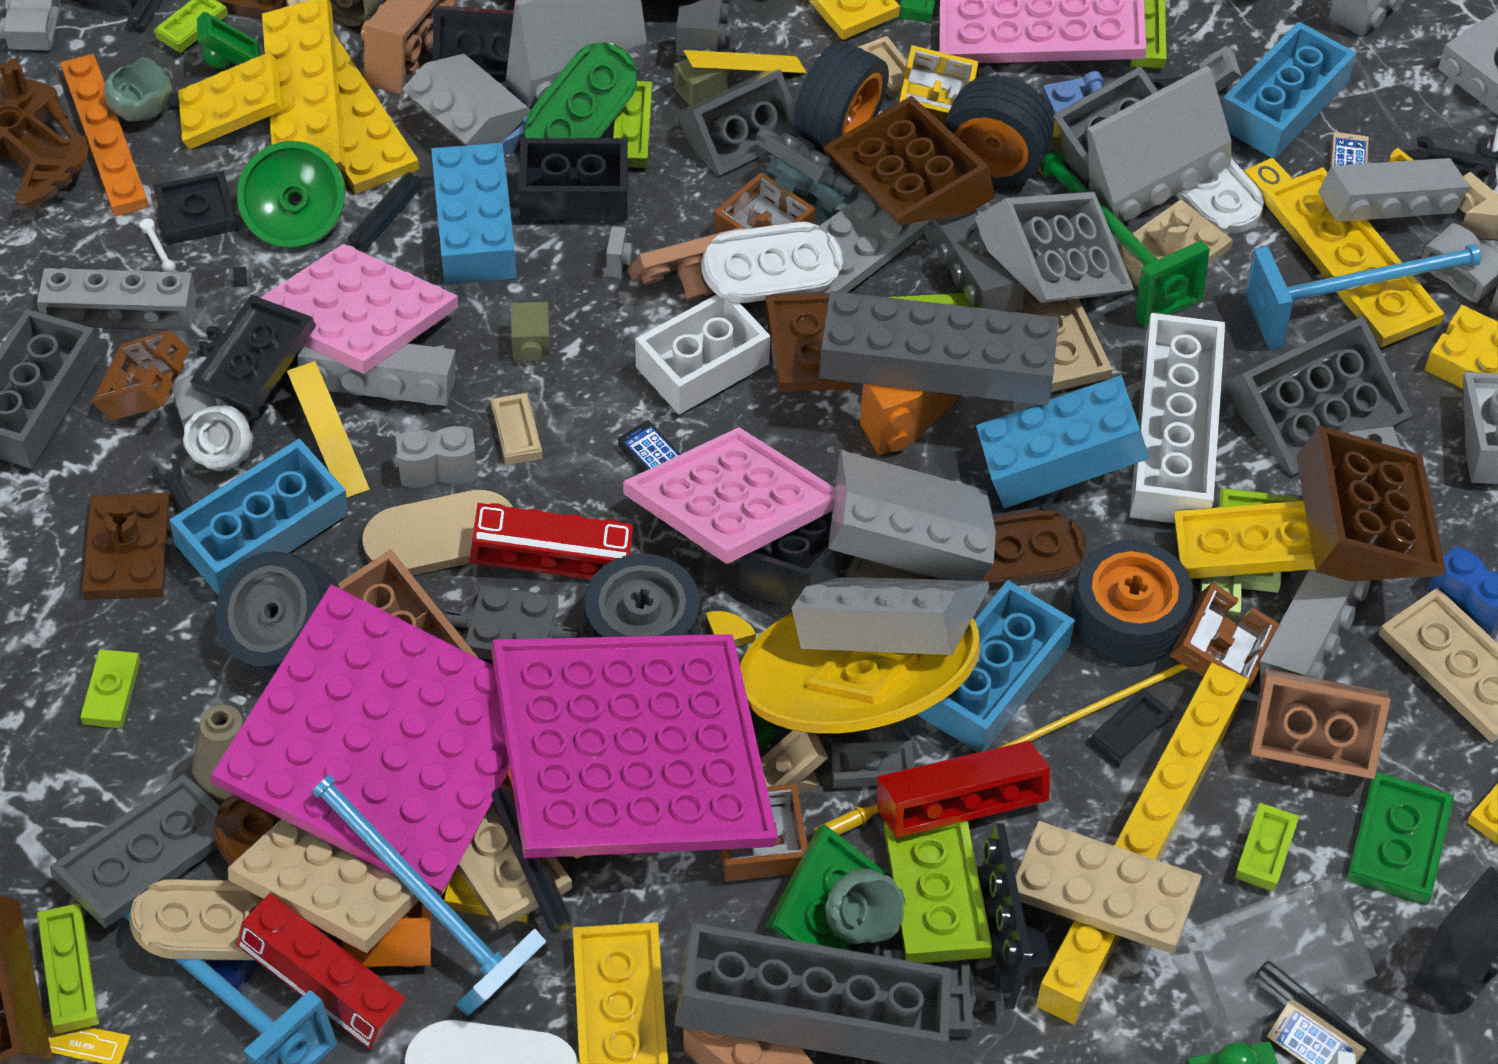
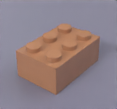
[1249,669,1391,779]

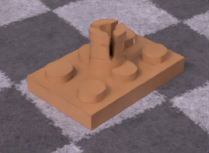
[628,226,744,301]

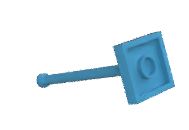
[1245,244,1481,350]
[311,774,546,1017]
[121,911,338,1064]

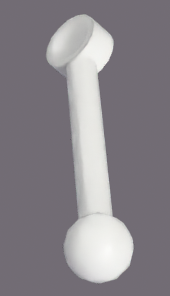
[140,218,176,272]

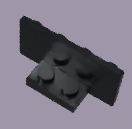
[977,823,1052,1009]

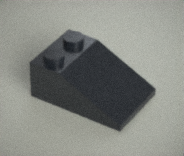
[740,511,848,608]
[1413,866,1498,1014]

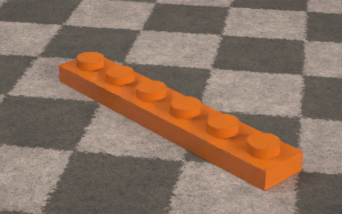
[60,54,149,217]

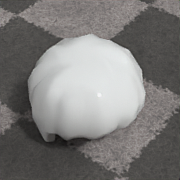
[183,405,254,471]

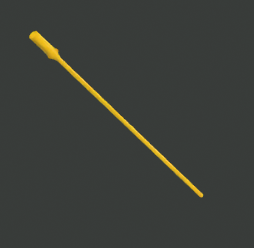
[812,663,1189,836]

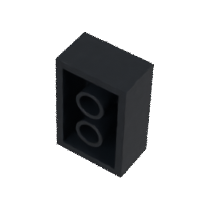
[519,138,628,220]

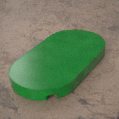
[524,42,637,138]

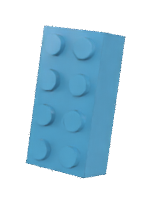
[1222,21,1357,159]
[431,142,517,285]
[976,375,1150,508]
[170,438,348,595]
[916,580,1075,752]

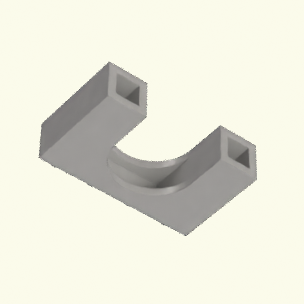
[1438,11,1498,116]

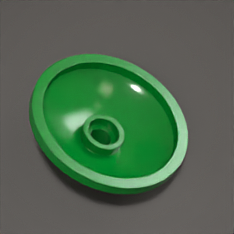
[237,141,346,248]

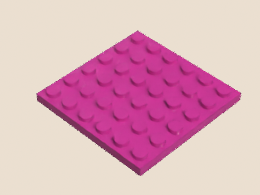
[210,585,509,897]
[491,634,778,858]

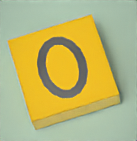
[1244,157,1292,195]

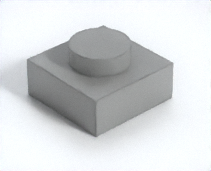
[1199,46,1241,92]
[606,226,633,279]

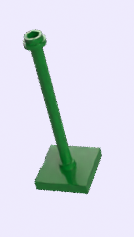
[1040,150,1210,328]

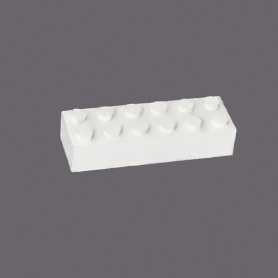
[1130,313,1225,523]

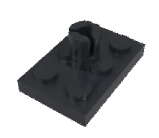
[433,5,514,82]
[190,295,317,414]

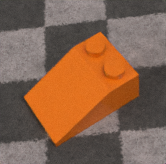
[860,384,962,456]
[343,900,432,968]

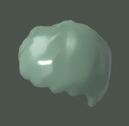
[104,57,171,121]
[824,868,905,944]

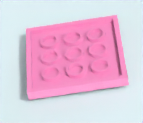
[260,244,458,374]
[623,427,835,564]

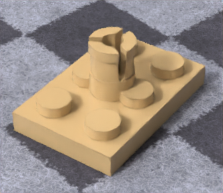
[1116,199,1233,288]

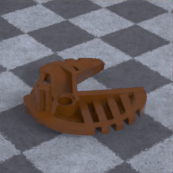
[0,59,88,210]

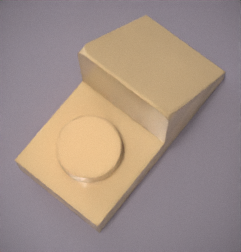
[1459,172,1498,240]
[761,730,828,794]

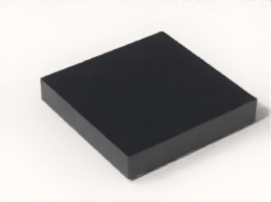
[153,171,239,245]

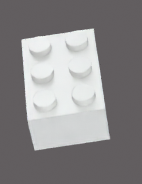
[635,294,770,415]

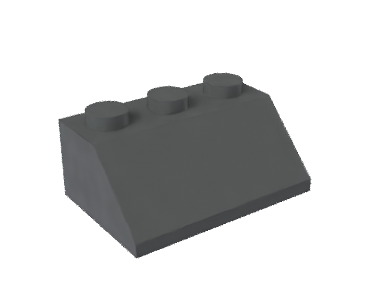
[677,69,799,176]

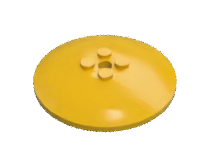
[740,613,981,733]

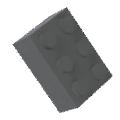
[1052,66,1158,187]

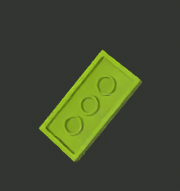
[884,821,992,963]

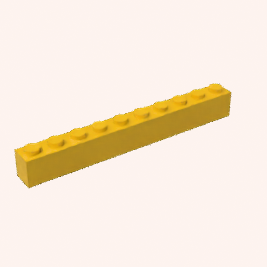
[1036,663,1249,1025]

